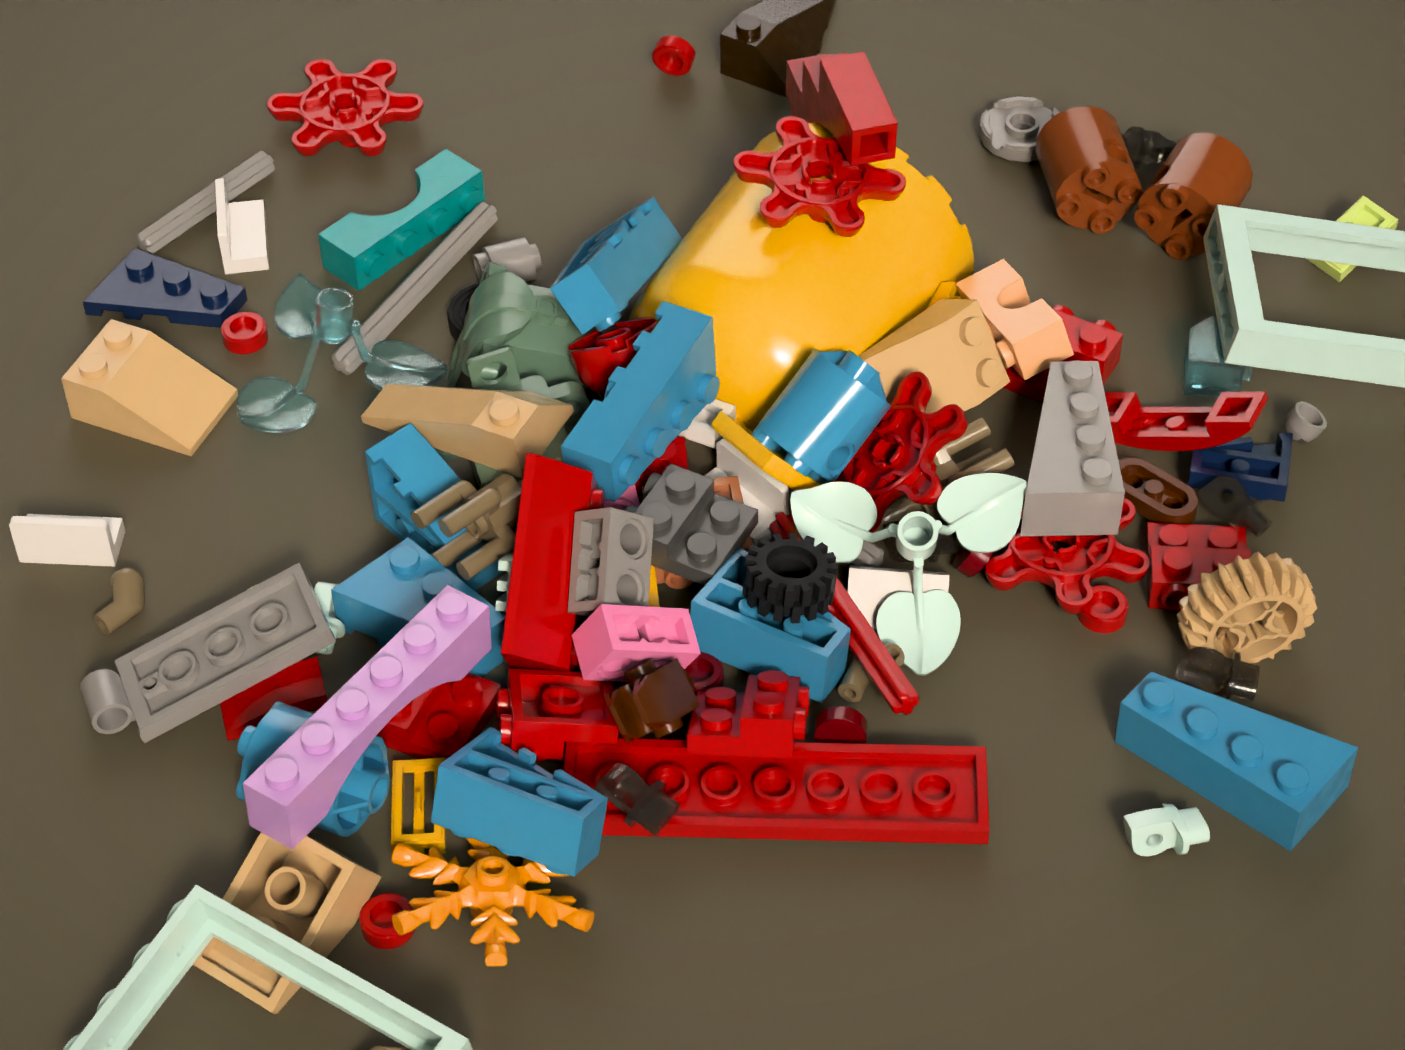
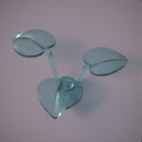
[237,273,448,433]

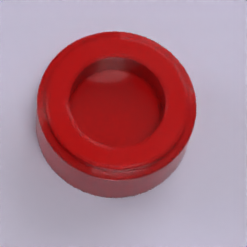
[652,35,696,76]
[221,312,268,354]
[1077,585,1129,633]
[359,893,415,949]

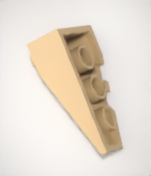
[361,384,574,479]

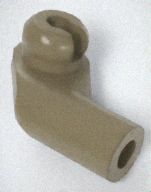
[93,568,144,635]
[838,643,905,703]

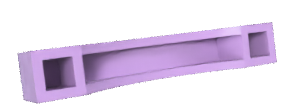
[243,585,492,850]

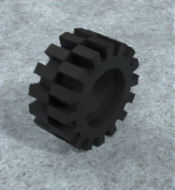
[743,533,838,623]

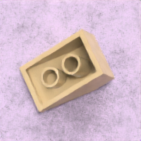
[858,299,1010,413]
[61,319,239,457]
[193,832,381,1014]

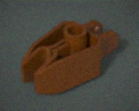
[604,659,700,743]

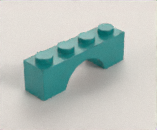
[318,149,485,291]

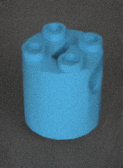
[752,349,891,485]
[236,701,390,837]

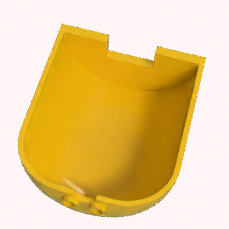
[628,123,974,431]

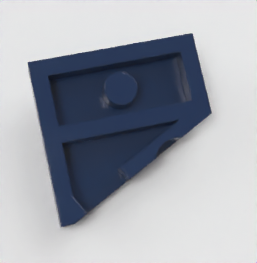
[1188,432,1293,502]

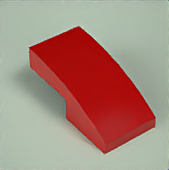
[220,657,327,741]

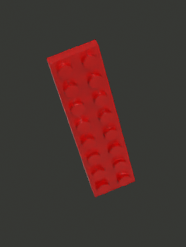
[564,738,989,844]

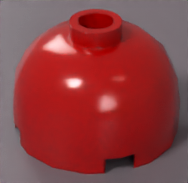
[568,317,658,395]

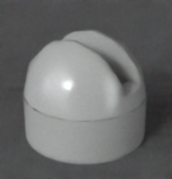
[1284,401,1327,443]

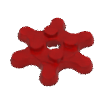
[267,59,424,156]
[733,116,906,237]
[835,371,968,533]
[985,498,1150,614]

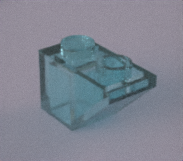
[1183,314,1253,397]

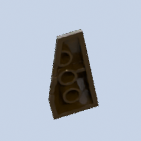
[720,0,836,98]

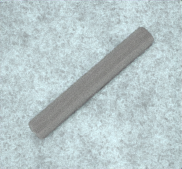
[136,151,275,254]

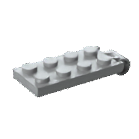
[80,563,336,743]

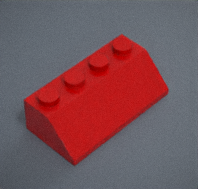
[501,453,605,672]

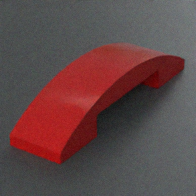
[1105,392,1268,451]

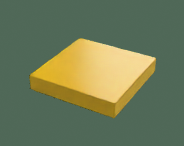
[711,411,821,491]

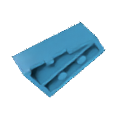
[365,423,504,591]
[331,537,505,677]
[690,547,851,703]
[431,727,608,877]

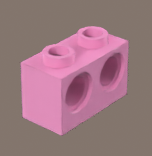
[572,604,701,682]

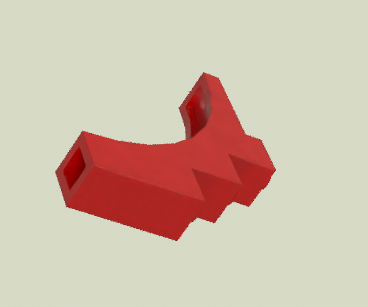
[786,52,898,166]

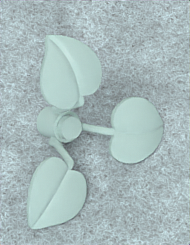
[790,473,1027,676]

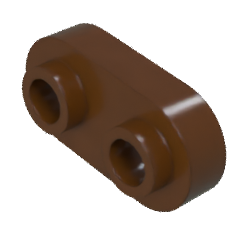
[1119,458,1198,524]

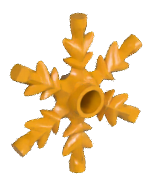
[392,838,594,966]

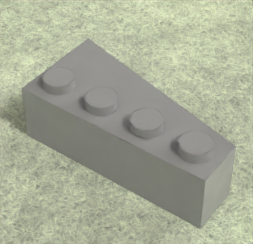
[1020,360,1125,536]

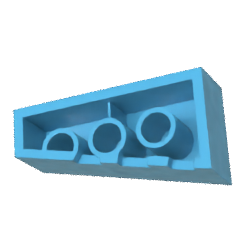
[550,196,683,335]
[561,301,720,502]
[1115,672,1359,852]

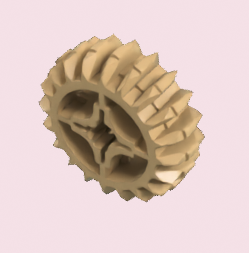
[1177,552,1318,669]

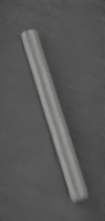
[331,201,498,375]

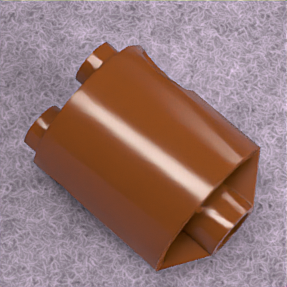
[1035,106,1143,234]
[1134,133,1253,260]

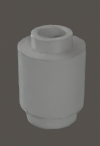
[473,237,542,284]

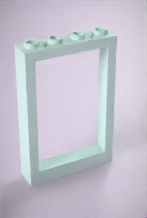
[1203,204,1405,388]
[63,885,473,1050]

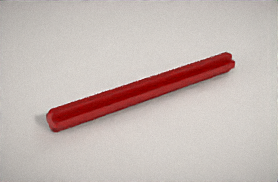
[769,512,919,716]

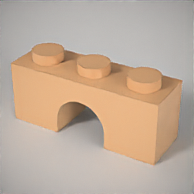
[956,259,1074,380]

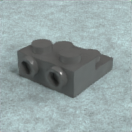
[625,463,758,586]

